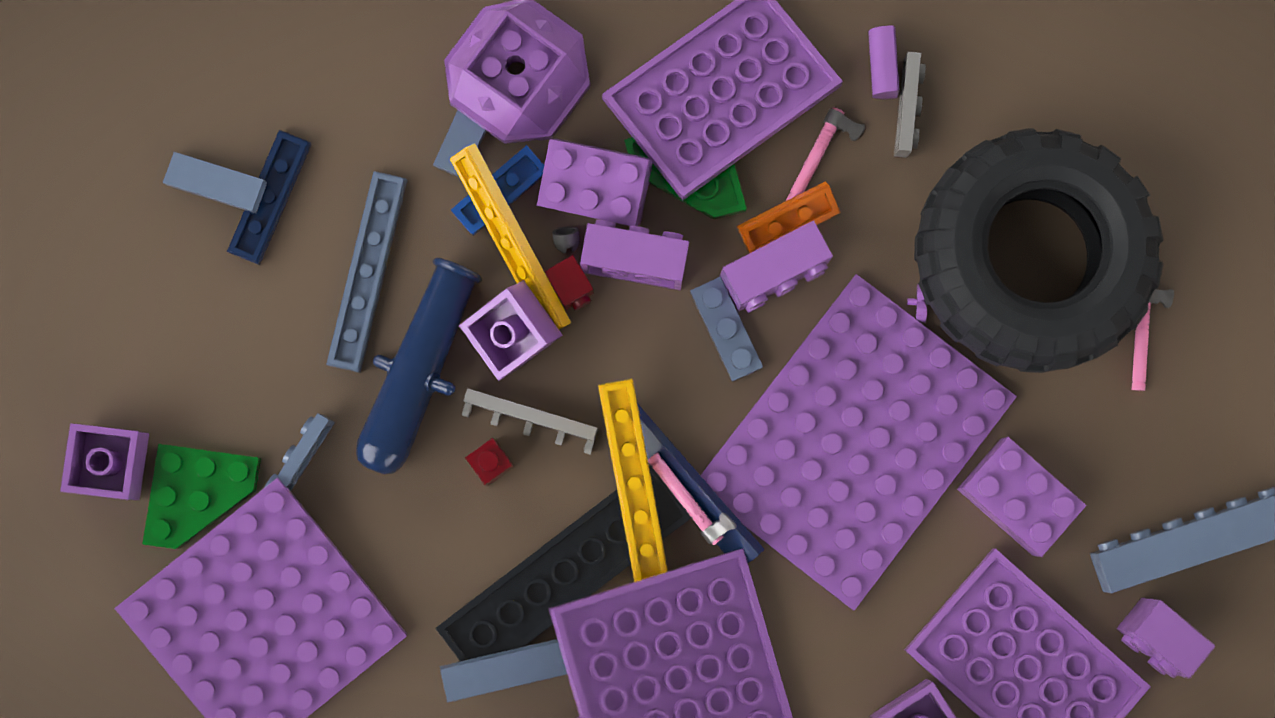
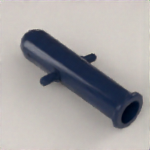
[356,258,482,474]

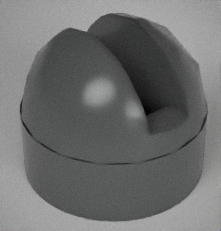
[552,226,580,253]

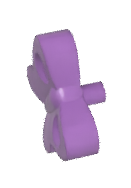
[907,284,927,323]

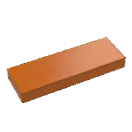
[736,182,841,254]

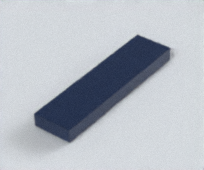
[227,130,312,265]

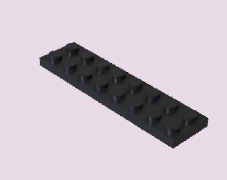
[435,464,692,661]

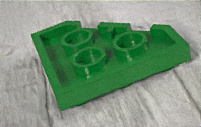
[624,137,747,220]
[142,444,261,549]

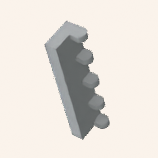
[462,388,598,454]

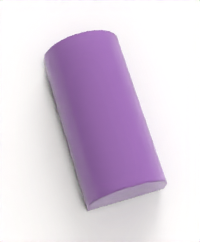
[868,25,899,99]

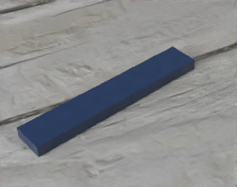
[637,403,765,563]

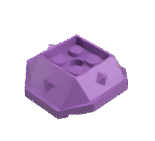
[444,0,590,144]

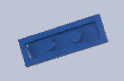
[451,145,544,236]

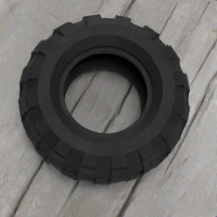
[914,128,1164,373]

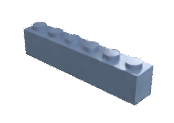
[1089,486,1275,593]

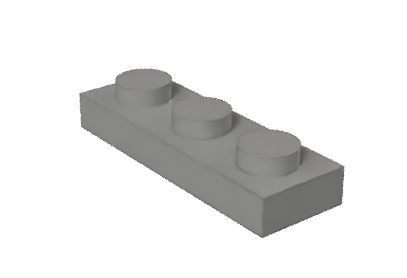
[894,52,926,158]

